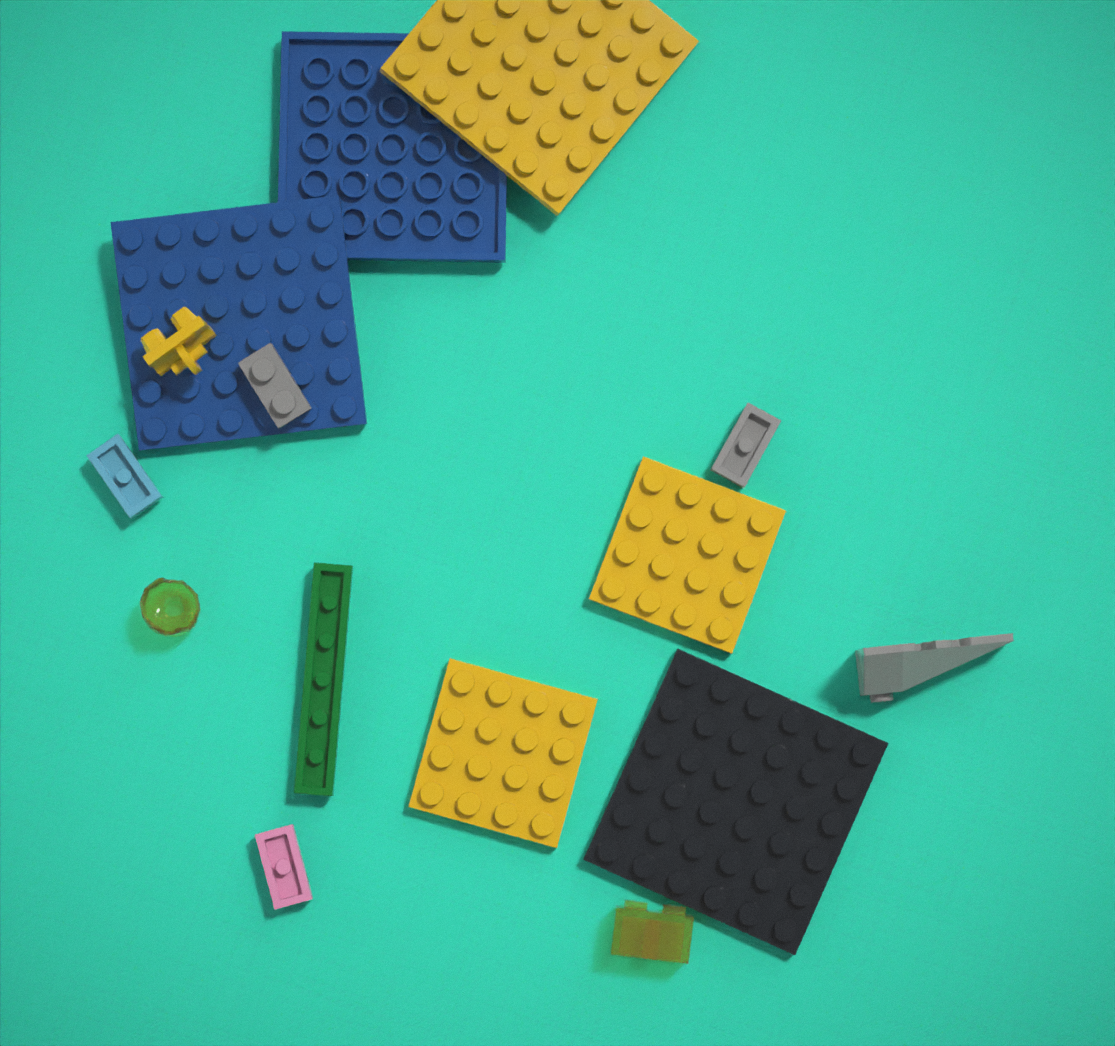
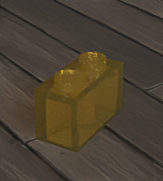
[610,900,694,964]

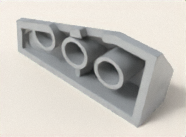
[855,633,1014,703]

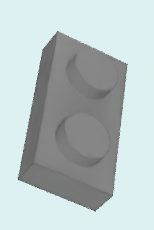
[238,343,312,429]
[711,403,781,489]

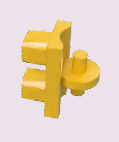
[141,307,217,376]

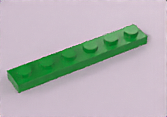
[294,562,353,796]

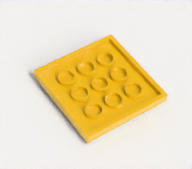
[589,456,786,654]
[408,658,598,848]

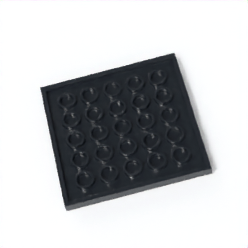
[583,649,888,955]

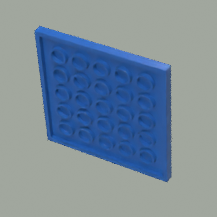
[278,31,507,263]
[111,195,368,451]

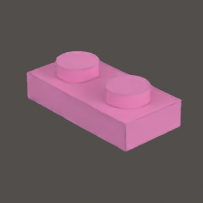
[255,824,313,909]

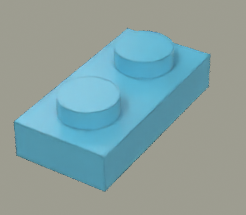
[86,434,163,519]

